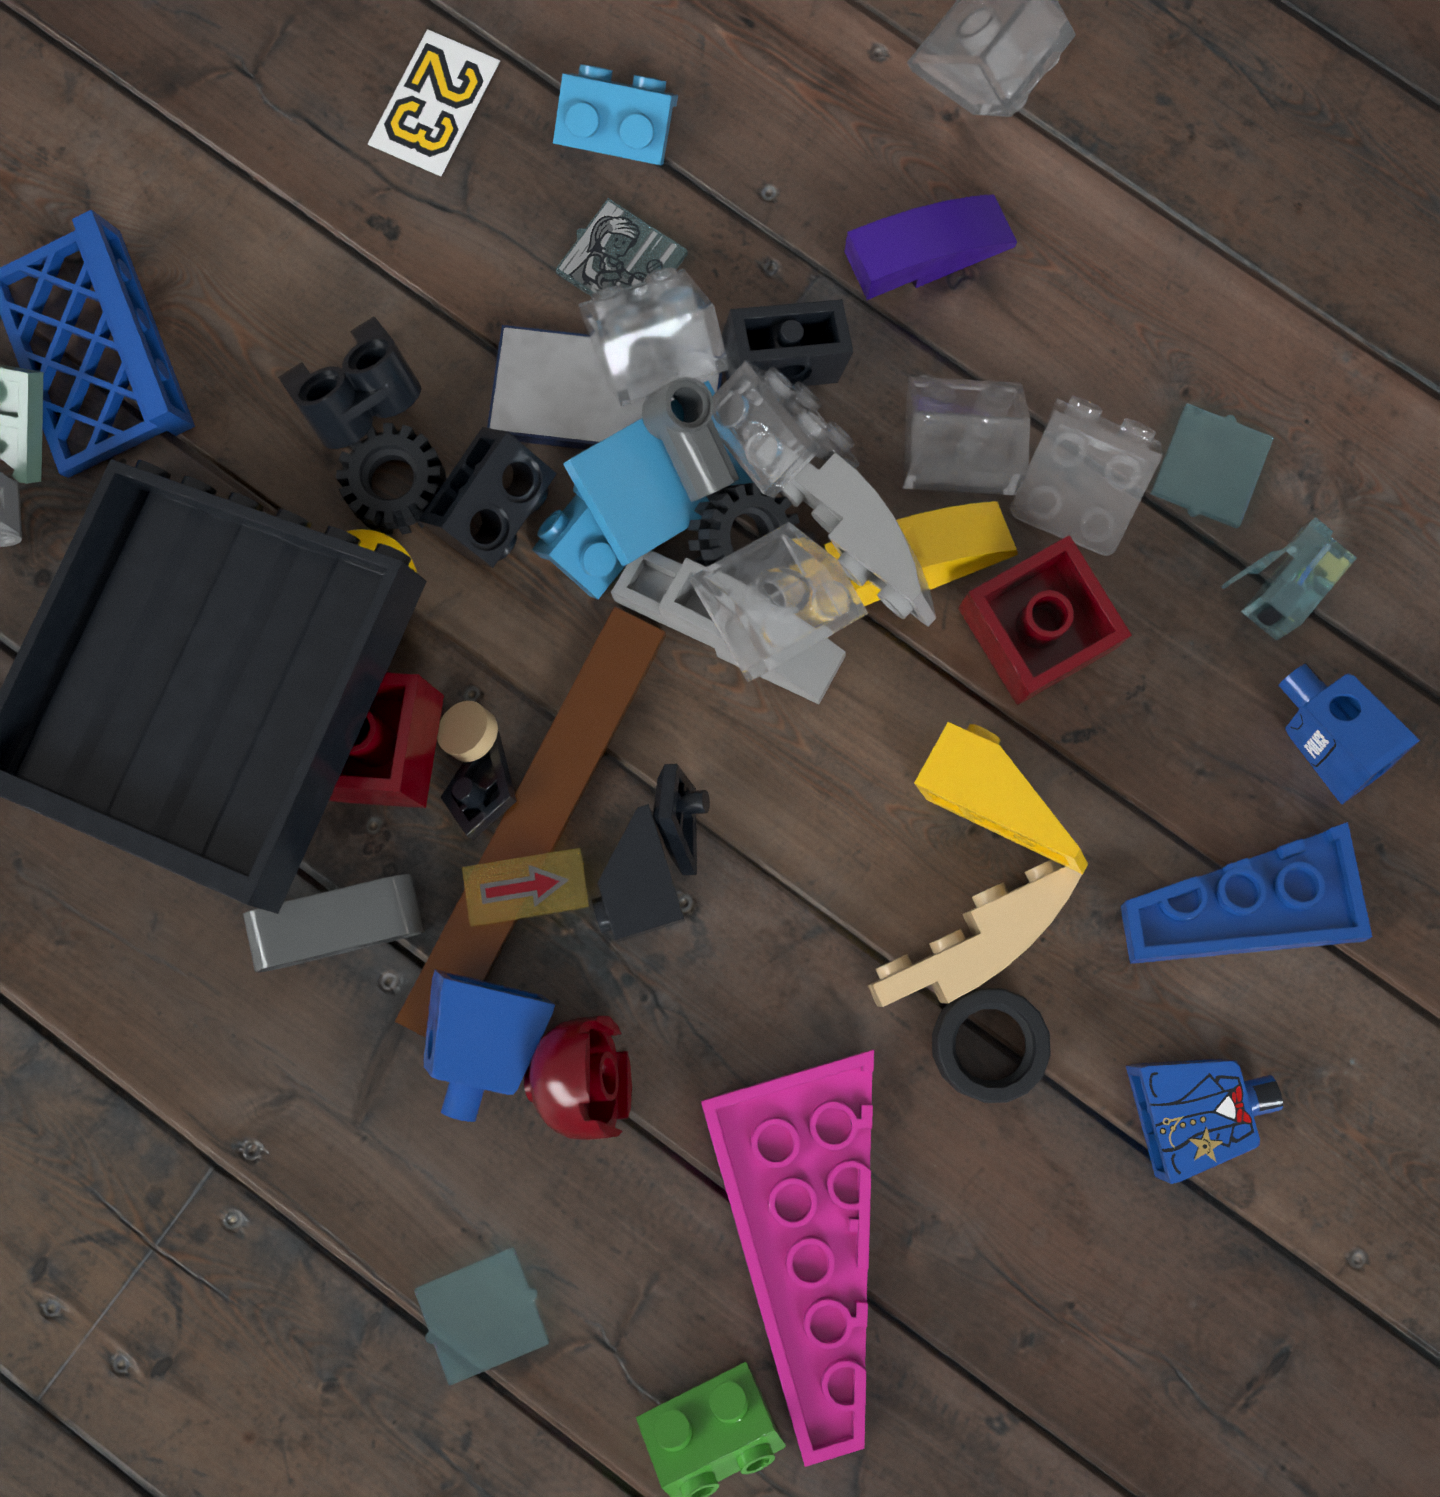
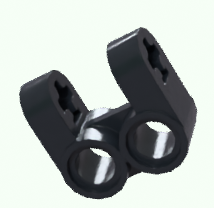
[278,316,422,449]

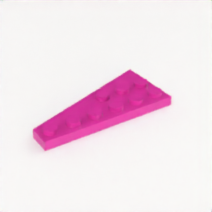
[701,1049,874,1467]

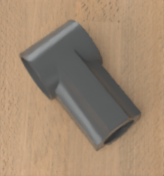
[642,377,739,502]

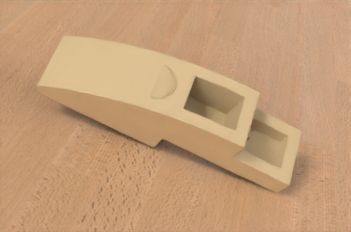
[867,860,1082,1007]

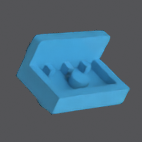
[553,64,678,165]
[532,485,626,599]

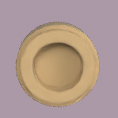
[437,701,498,762]

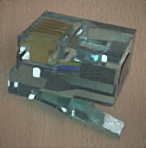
[1221,517,1357,641]

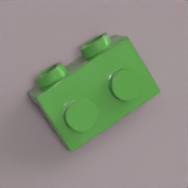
[636,1362,786,1497]

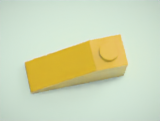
[914,722,1088,875]

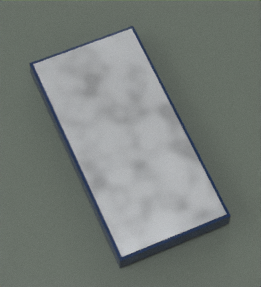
[487,325,724,450]

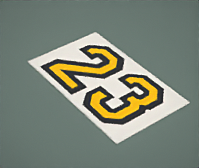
[368,29,500,176]

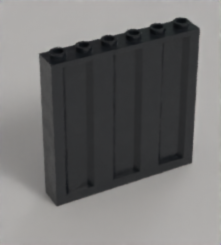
[0,459,427,914]

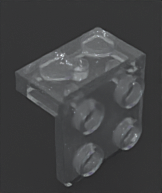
[711,361,860,498]
[1010,396,1163,556]

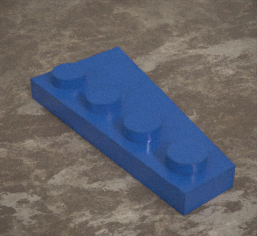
[1120,822,1372,964]

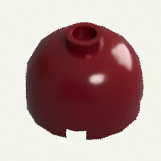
[524,1016,632,1140]

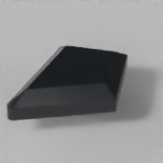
[440,731,517,841]
[653,763,710,876]

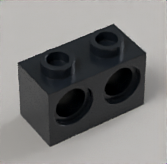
[418,427,557,568]

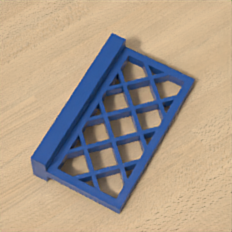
[0,210,195,478]

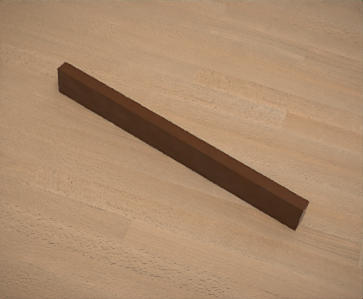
[395,606,666,1038]

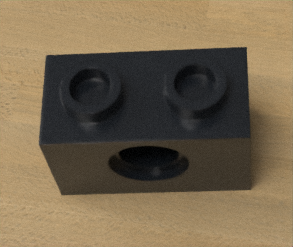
[719,299,854,394]

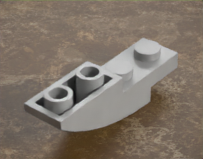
[764,440,936,627]
[611,550,846,704]

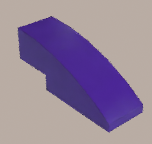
[844,194,1017,300]

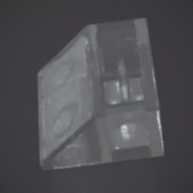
[578,268,729,407]
[903,376,1030,495]

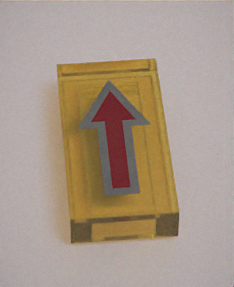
[462,848,590,927]

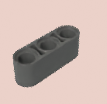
[243,874,424,973]

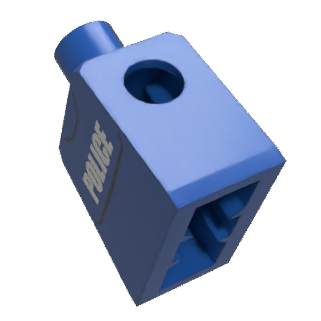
[1278,663,1419,804]

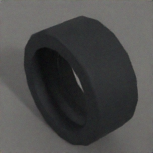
[932,988,1051,1103]

